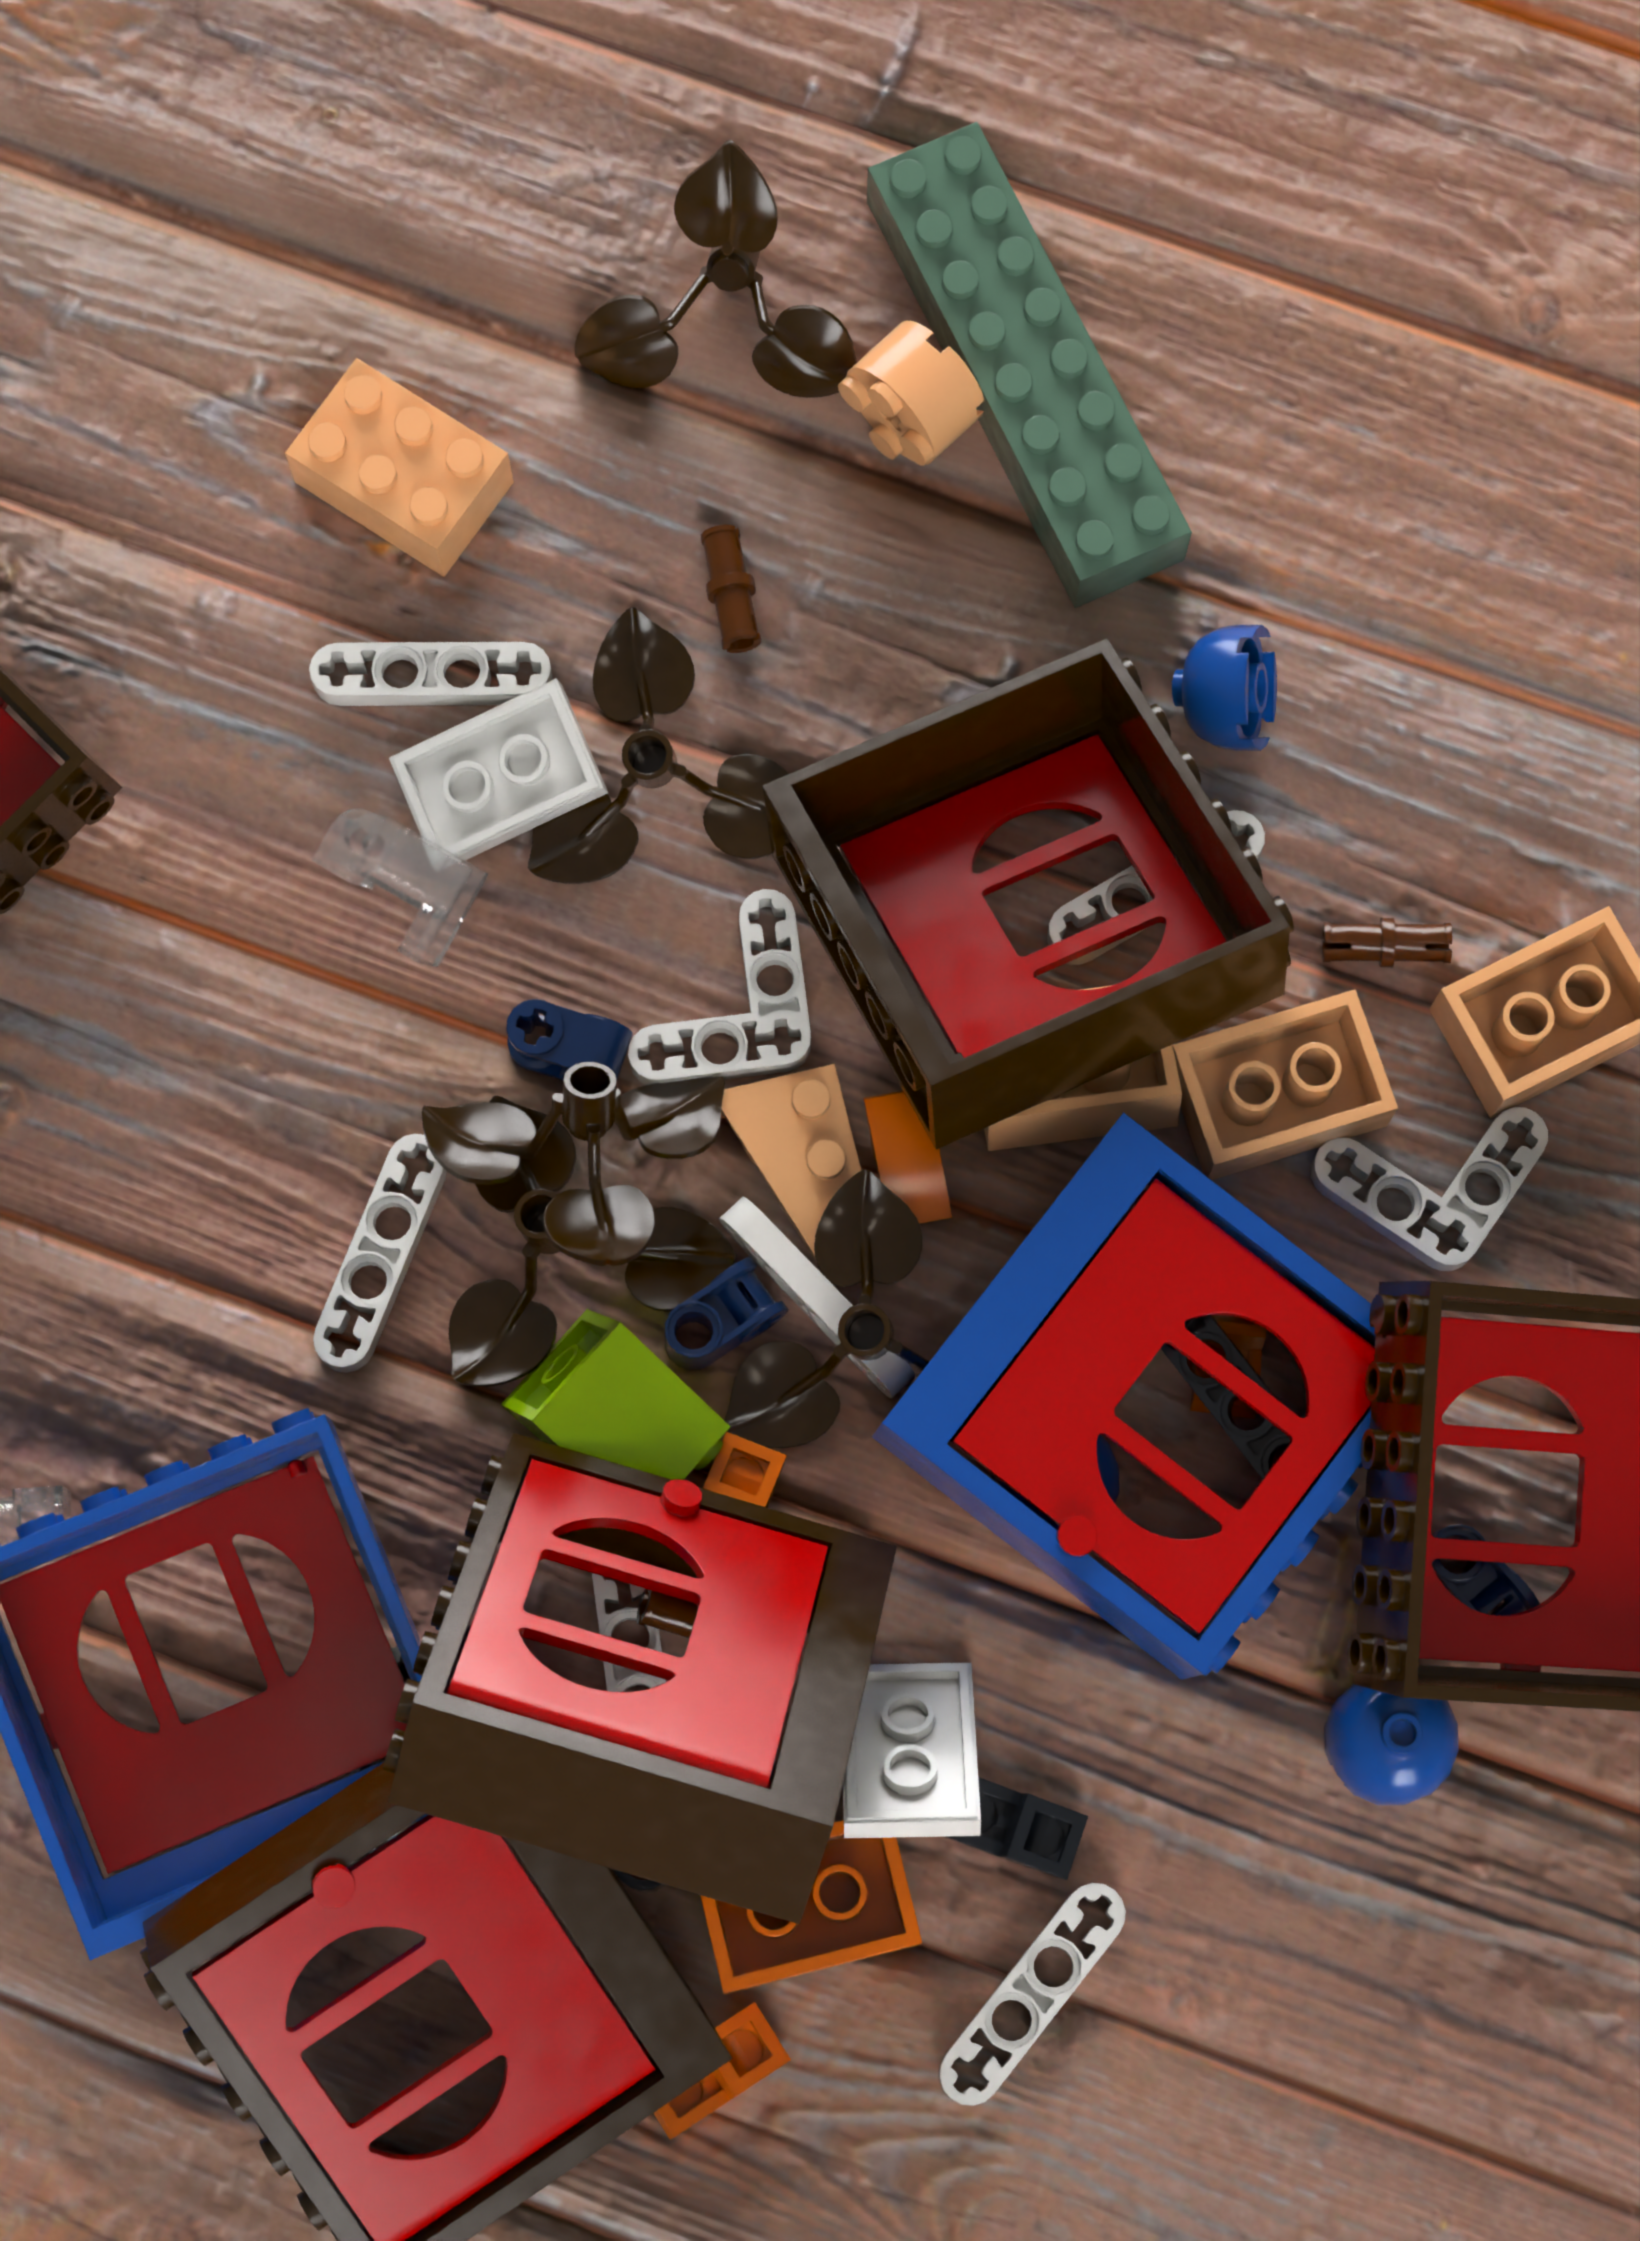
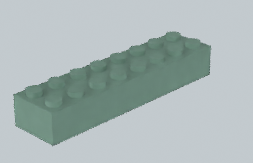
[867,122,1192,608]

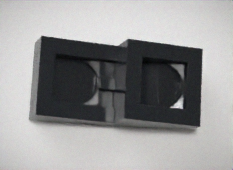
[944,1777,1088,1880]

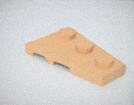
[721,1064,861,1265]

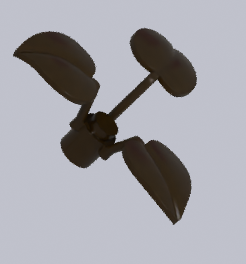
[575,140,857,398]
[528,607,789,884]
[422,1062,725,1266]
[448,1096,736,1387]
[724,1170,1013,1448]

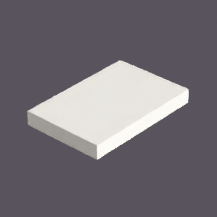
[389,678,608,872]
[843,1663,981,1838]

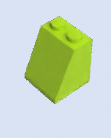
[501,1309,731,1480]

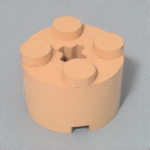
[838,320,984,466]

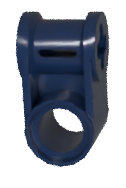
[506,999,633,1081]
[665,1257,789,1370]
[1432,1524,1540,1615]

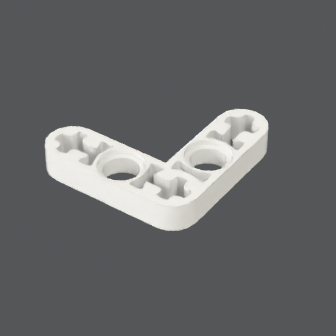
[628,889,811,1085]
[1310,1107,1548,1271]

